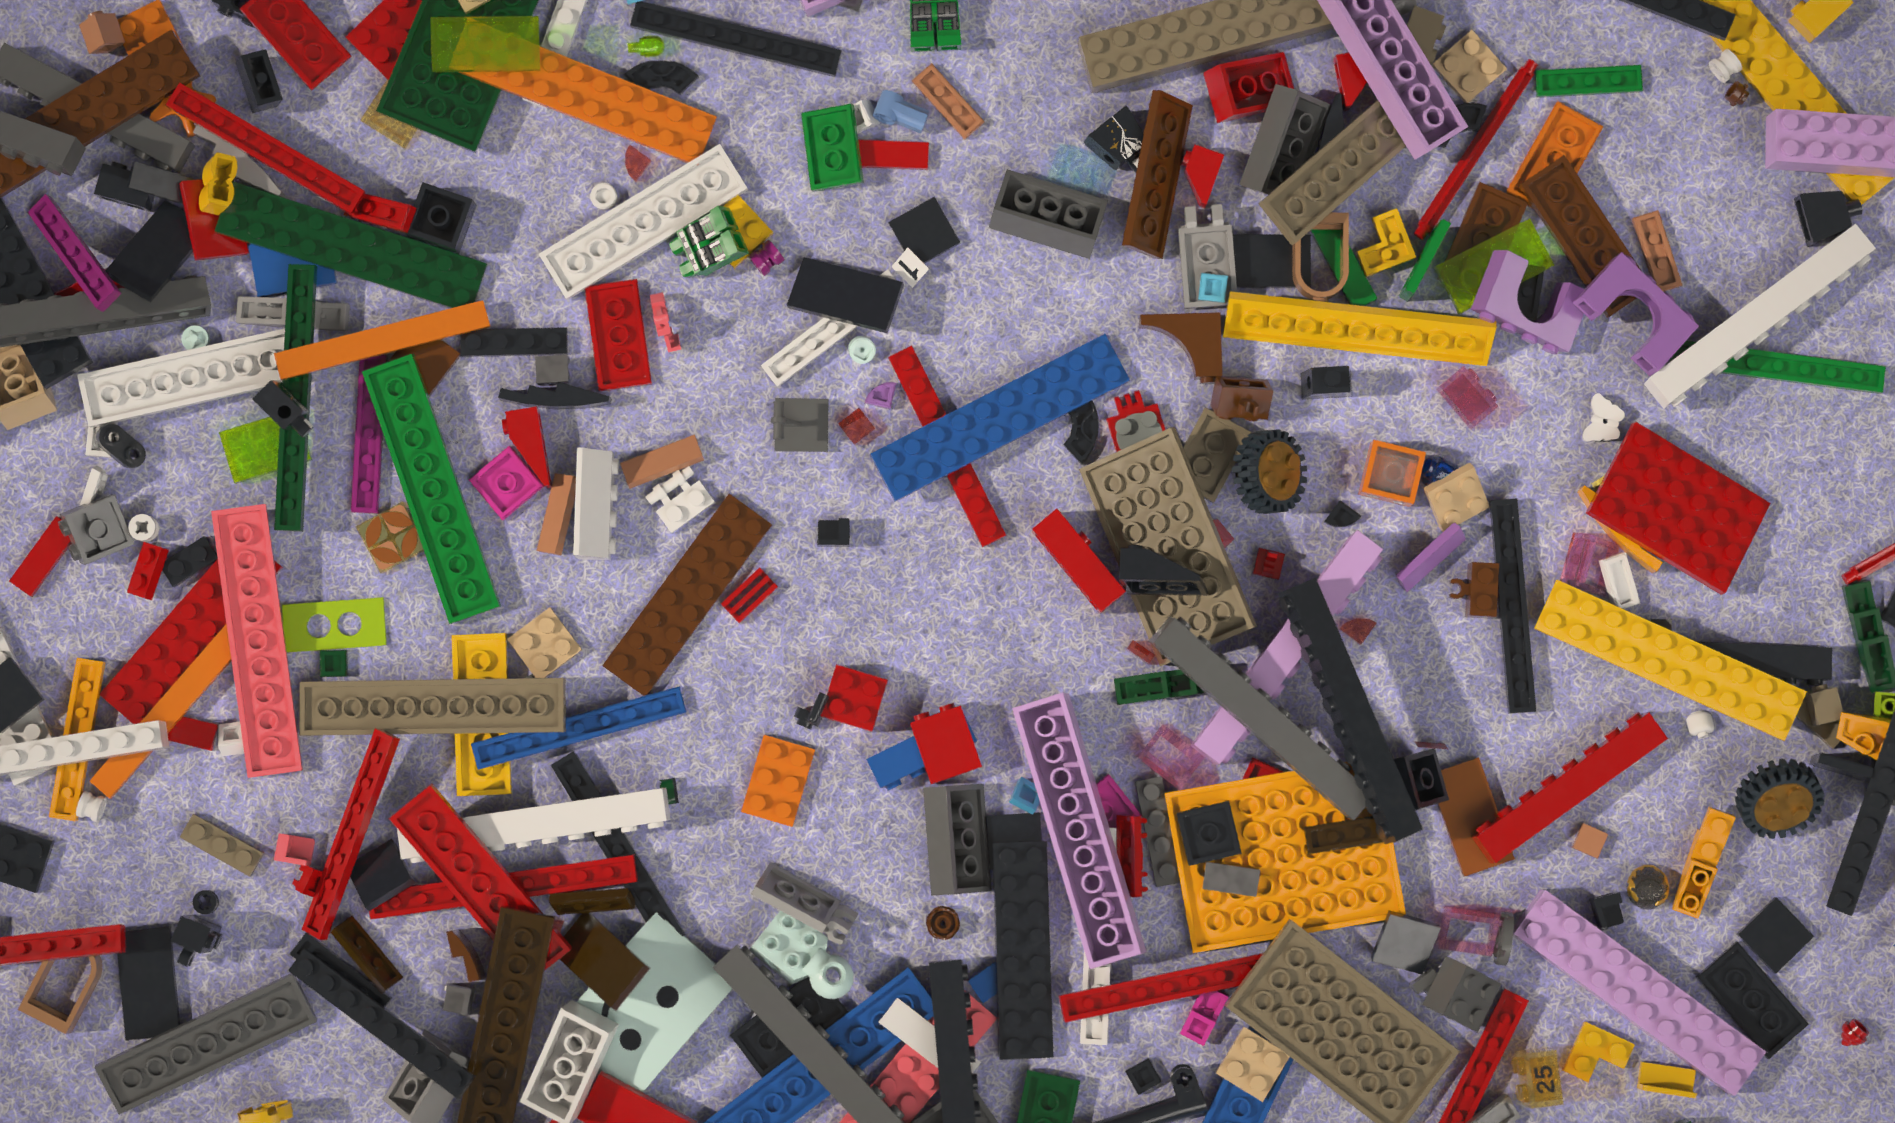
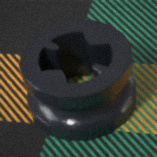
[192,890,219,914]

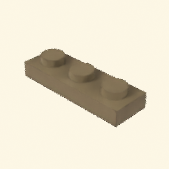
[180,814,264,877]

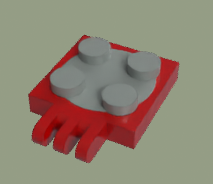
[1106,390,1165,452]

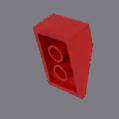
[1203,52,1294,123]

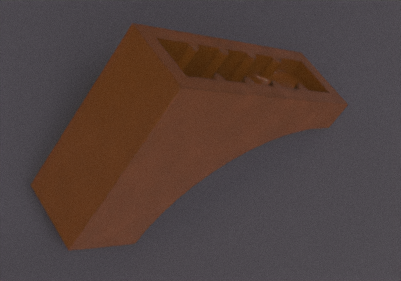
[1139,312,1222,384]

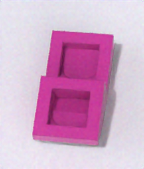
[1180,990,1229,1046]

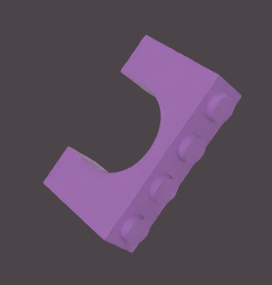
[1471,250,1584,355]
[1572,252,1699,376]

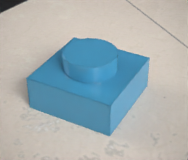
[1009,777,1040,814]

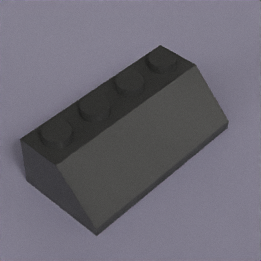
[1239,84,1332,196]
[989,169,1108,259]
[923,784,992,896]

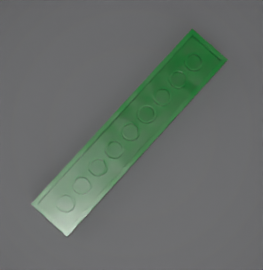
[362,354,501,624]

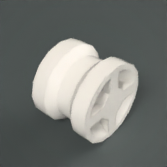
[1708,49,1742,83]
[128,514,160,542]
[76,791,107,823]

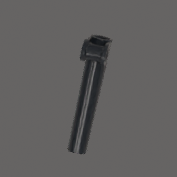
[1093,1064,1208,1123]

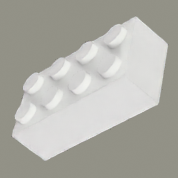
[520,1000,619,1123]

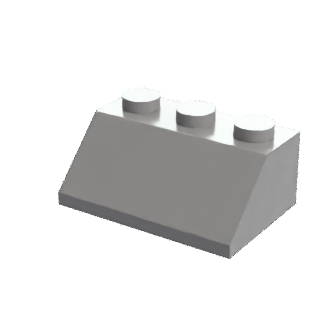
[383,1029,470,1123]

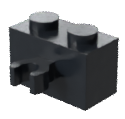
[170,915,223,967]

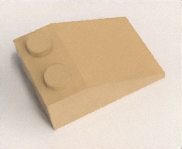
[0,345,57,430]

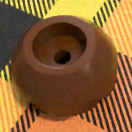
[926,906,960,940]

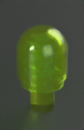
[627,35,665,57]

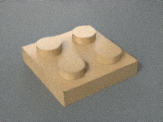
[1431,30,1507,103]
[1423,462,1490,532]
[507,607,582,678]
[1215,1026,1290,1102]

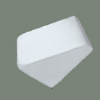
[854,100,880,134]
[218,721,244,756]

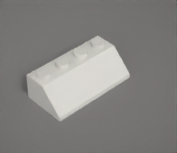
[573,448,619,560]

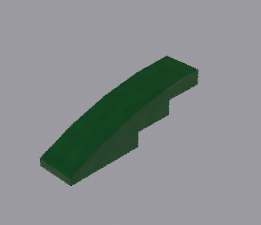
[1841,580,1895,693]
[1114,669,1206,705]

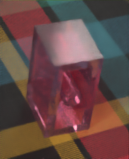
[1436,366,1498,430]

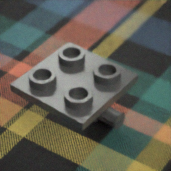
[771,398,829,452]

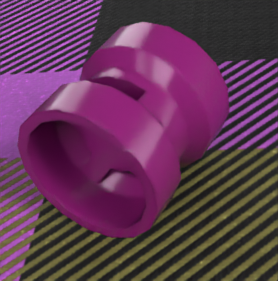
[748,239,785,276]

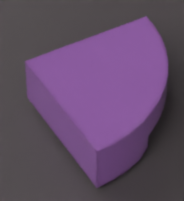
[864,382,896,410]

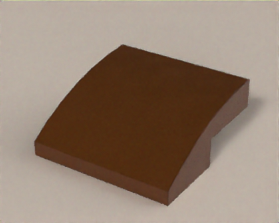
[446,929,486,982]

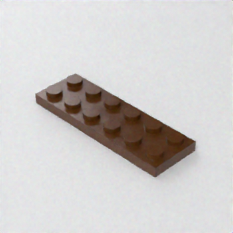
[1122,90,1193,259]
[1519,155,1642,318]

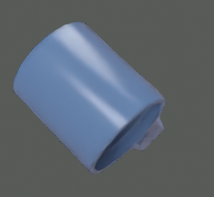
[873,90,930,134]

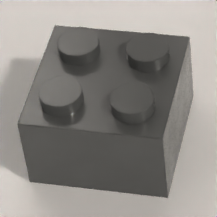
[1422,956,1501,1033]

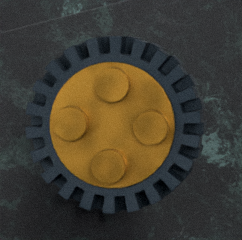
[1232,429,1307,514]
[1735,758,1825,839]

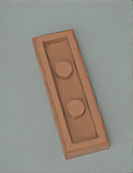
[912,63,985,140]
[1632,210,1682,292]
[620,434,704,489]
[537,473,576,556]

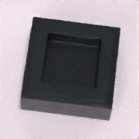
[1125,1058,1162,1095]

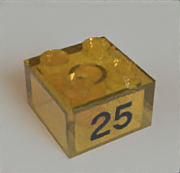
[1512,1047,1564,1109]

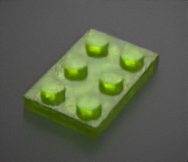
[219,417,313,484]

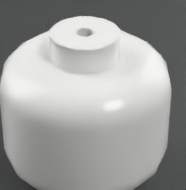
[1686,710,1715,739]

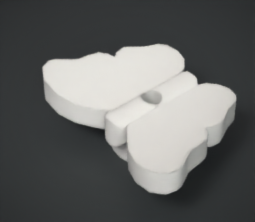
[1582,393,1625,442]

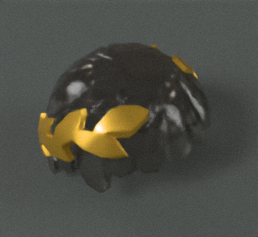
[1626,864,1669,910]

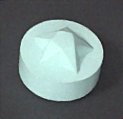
[181,325,210,350]
[848,336,876,364]

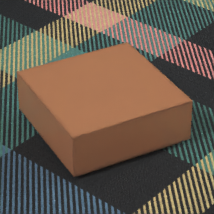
[1572,823,1608,859]

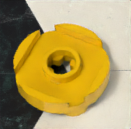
[237,1100,294,1123]

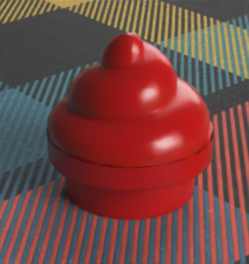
[1841,1018,1869,1046]

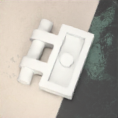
[645,466,715,533]

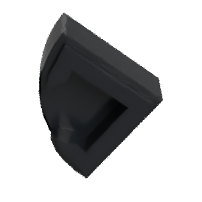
[1324,500,1361,527]

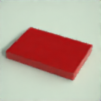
[179,179,249,261]

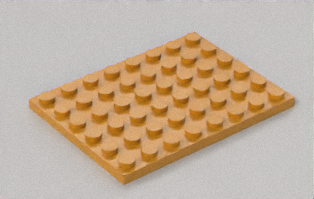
[1165,761,1406,953]

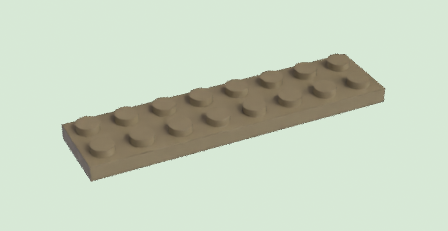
[1258,100,1406,245]

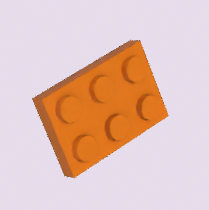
[117,0,187,55]
[741,735,815,827]

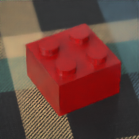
[821,664,888,732]

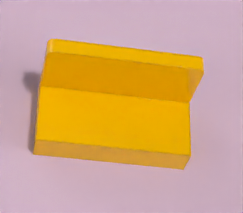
[1637,1061,1697,1098]

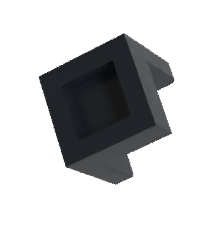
[817,518,850,547]
[1589,892,1624,931]

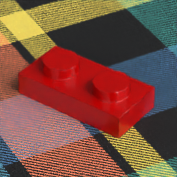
[127,542,169,601]

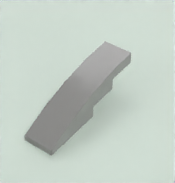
[193,125,286,198]
[236,296,350,331]

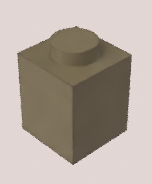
[1805,684,1843,726]

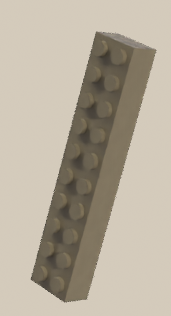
[1078,0,1334,94]

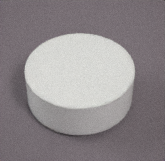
[590,183,618,210]

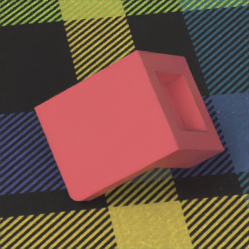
[274,833,315,866]

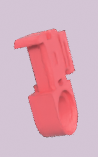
[650,292,681,352]

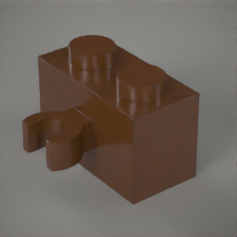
[1210,376,1274,421]
[1449,562,1499,619]

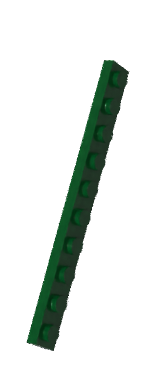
[274,264,317,532]

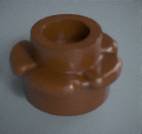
[1725,81,1749,106]

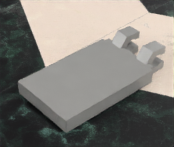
[1178,204,1237,309]
[751,862,858,945]

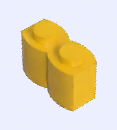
[199,152,237,215]

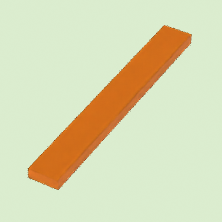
[274,300,490,380]
[90,624,232,799]

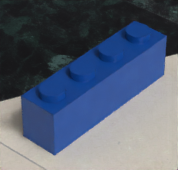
[866,712,977,791]

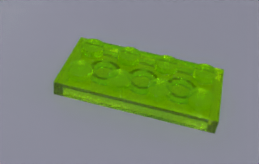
[431,16,540,72]
[1434,218,1555,315]

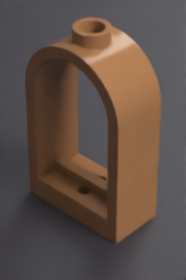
[1292,212,1349,302]
[18,955,103,1034]

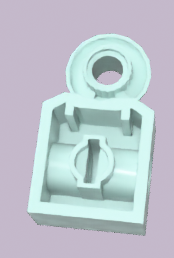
[750,911,854,999]

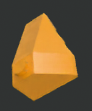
[1836,711,1891,760]

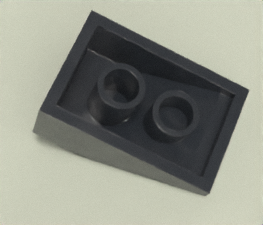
[1119,545,1208,596]

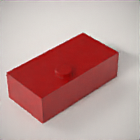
[1032,508,1126,614]

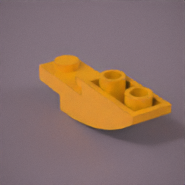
[1672,806,1736,919]

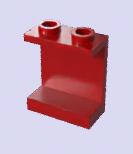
[910,703,982,785]

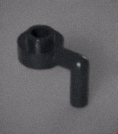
[794,692,829,730]

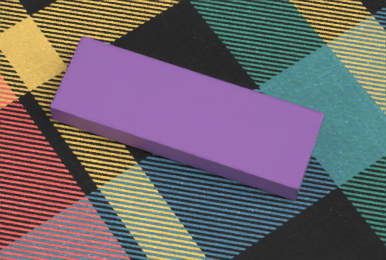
[1396,522,1466,592]

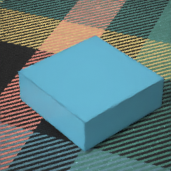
[1198,273,1228,303]

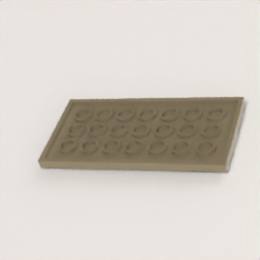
[1079,427,1257,666]
[1224,919,1460,1123]

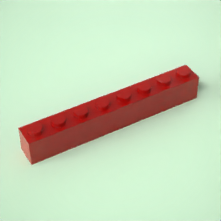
[1472,712,1668,863]

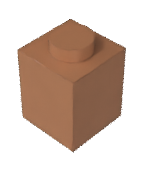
[79,11,125,54]

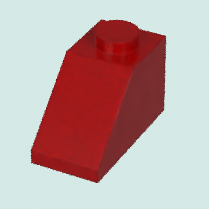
[1333,52,1367,111]
[1182,144,1224,209]

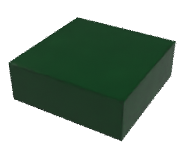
[320,650,348,677]

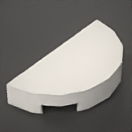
[80,466,108,505]

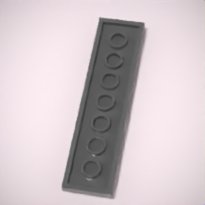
[94,973,317,1115]

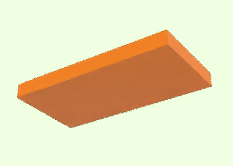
[1505,101,1603,209]

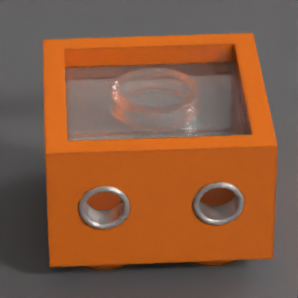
[1358,440,1426,507]

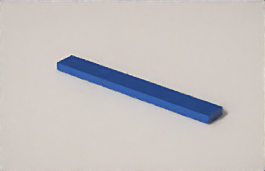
[471,686,686,770]

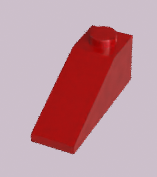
[502,406,552,488]

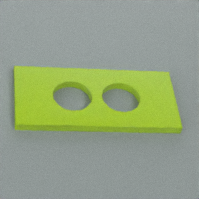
[282,597,387,653]

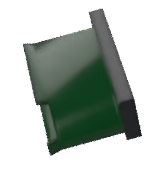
[659,778,679,805]

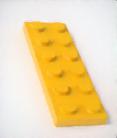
[452,633,512,796]

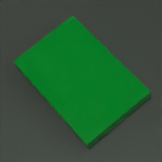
[801,104,864,192]
[1399,219,1451,301]

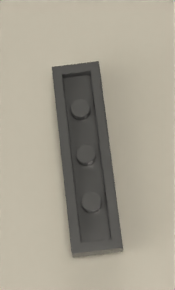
[1135,776,1180,887]

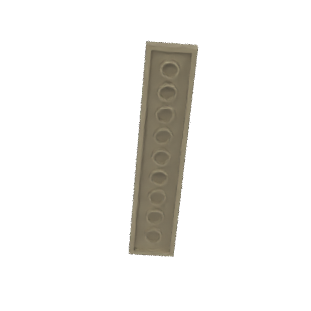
[299,678,566,736]

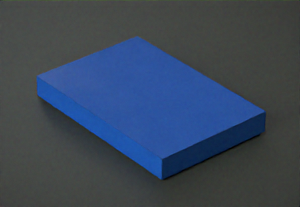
[248,245,338,297]

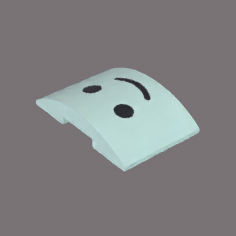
[577,912,732,1092]

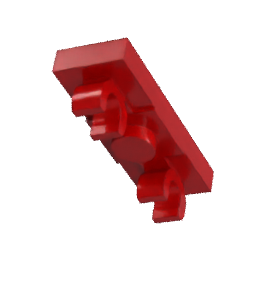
[1116,814,1148,898]

